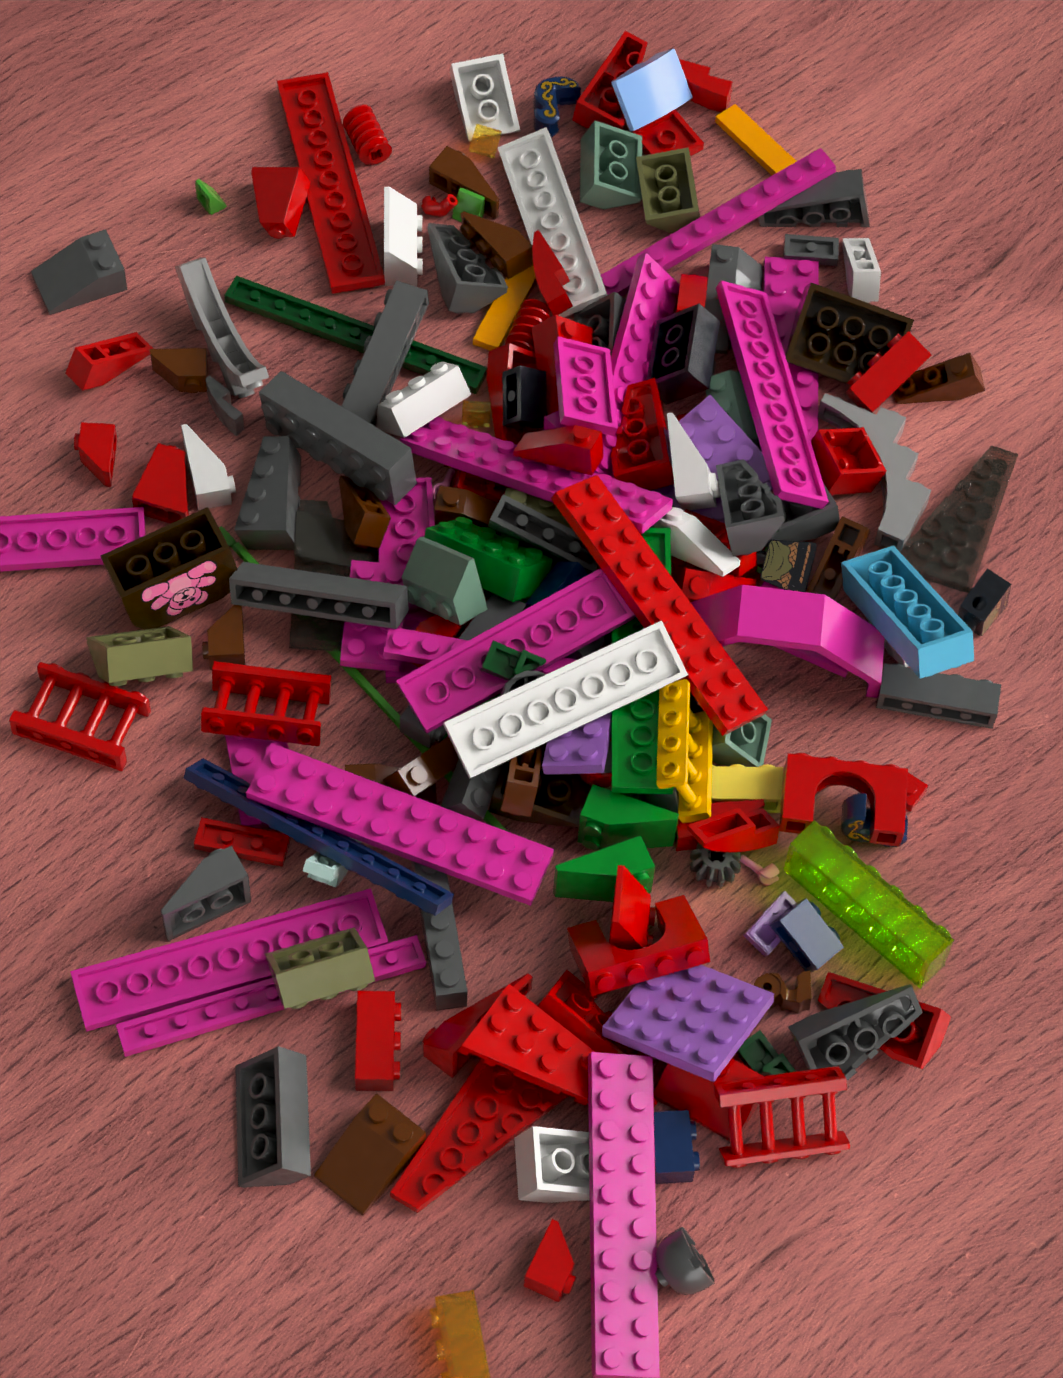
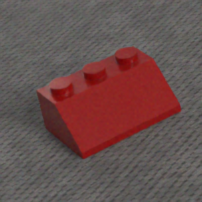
[653,1059,763,1141]

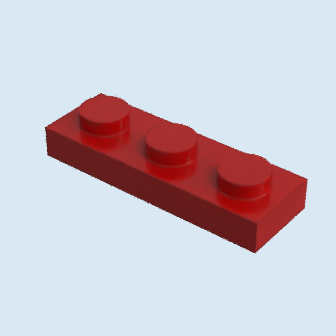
[194,817,291,867]

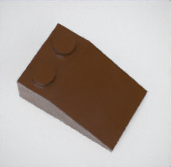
[314,1093,426,1216]

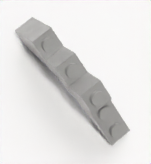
[175,257,269,398]
[818,393,931,553]

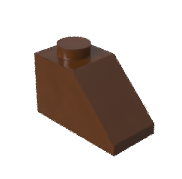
[150,348,208,393]
[202,605,245,670]

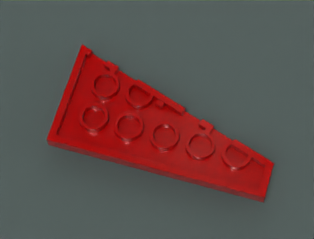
[457,984,658,1107]
[390,1058,570,1213]

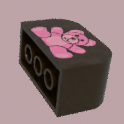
[101,507,237,629]

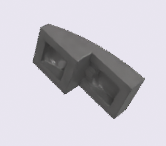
[206,376,244,436]

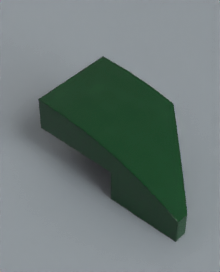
[480,640,546,681]
[736,1030,797,1076]

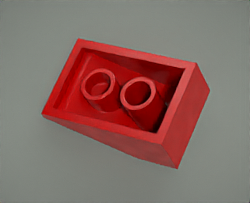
[609,865,656,950]

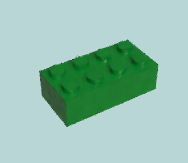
[424,517,553,602]

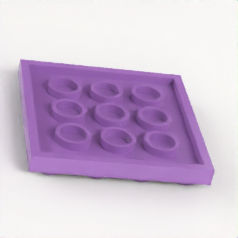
[643,395,773,523]
[602,965,774,1082]

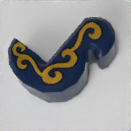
[533,77,581,137]
[841,793,908,847]

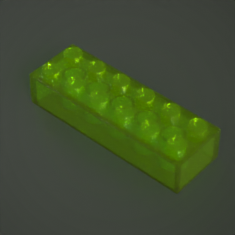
[783,820,954,989]

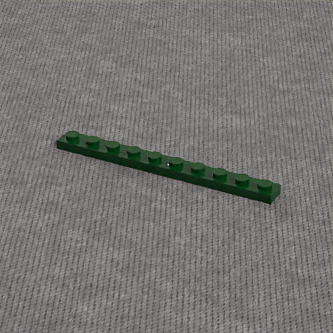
[224,275,487,394]

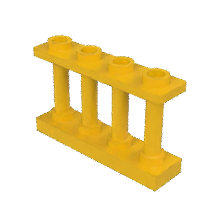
[656,679,713,823]

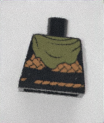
[756,540,818,592]
[958,568,1012,636]

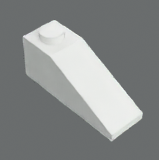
[842,238,881,303]
[181,424,236,510]
[654,507,740,577]

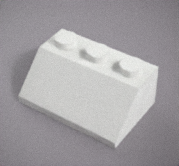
[384,187,423,286]
[376,362,471,438]

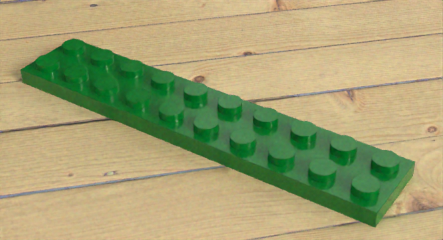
[611,528,674,794]

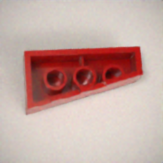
[572,31,648,129]
[531,314,593,415]

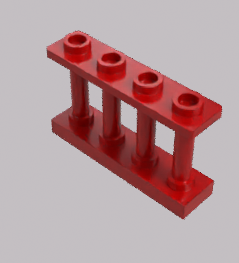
[201,661,332,746]
[9,662,151,771]
[714,1066,850,1168]

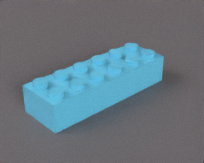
[841,545,974,679]

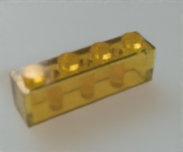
[429,1290,490,1378]

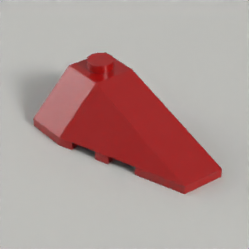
[486,343,537,445]
[611,378,674,490]
[537,969,654,1063]
[818,972,951,1069]
[423,973,533,1078]

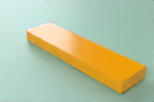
[715,104,797,175]
[473,266,537,351]

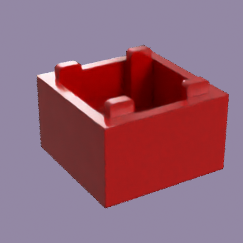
[811,427,887,495]

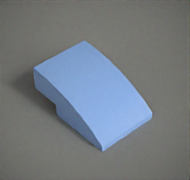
[611,48,693,132]

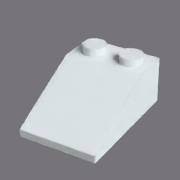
[450,53,520,142]
[667,413,721,511]
[514,1126,590,1203]

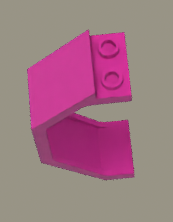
[690,585,885,698]

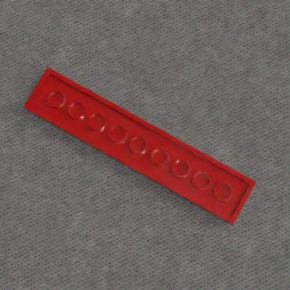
[277,72,385,294]
[551,475,768,736]

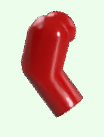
[421,194,458,217]

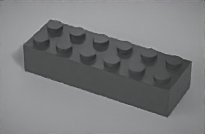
[259,371,417,505]

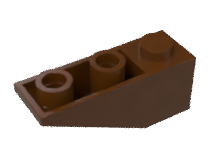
[460,211,533,279]
[895,352,985,404]

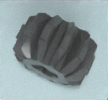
[690,842,741,889]

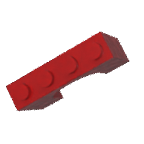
[779,753,908,847]
[567,895,710,996]

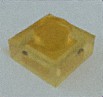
[469,124,502,159]
[462,400,491,428]

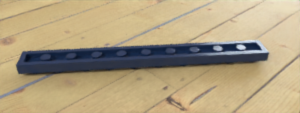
[184,758,454,916]

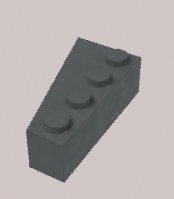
[758,169,870,227]
[234,436,301,550]

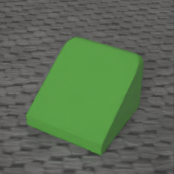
[195,179,227,215]
[452,188,485,222]

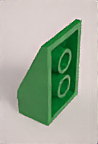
[577,784,679,850]
[553,835,655,902]

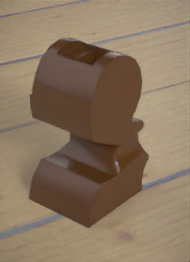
[754,970,812,1014]

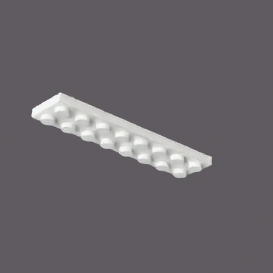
[498,127,607,317]
[443,621,688,779]

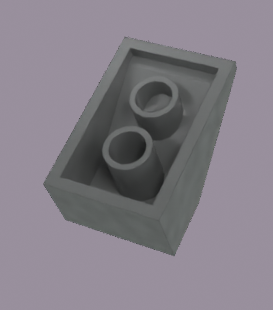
[31,229,128,315]
[161,846,251,941]

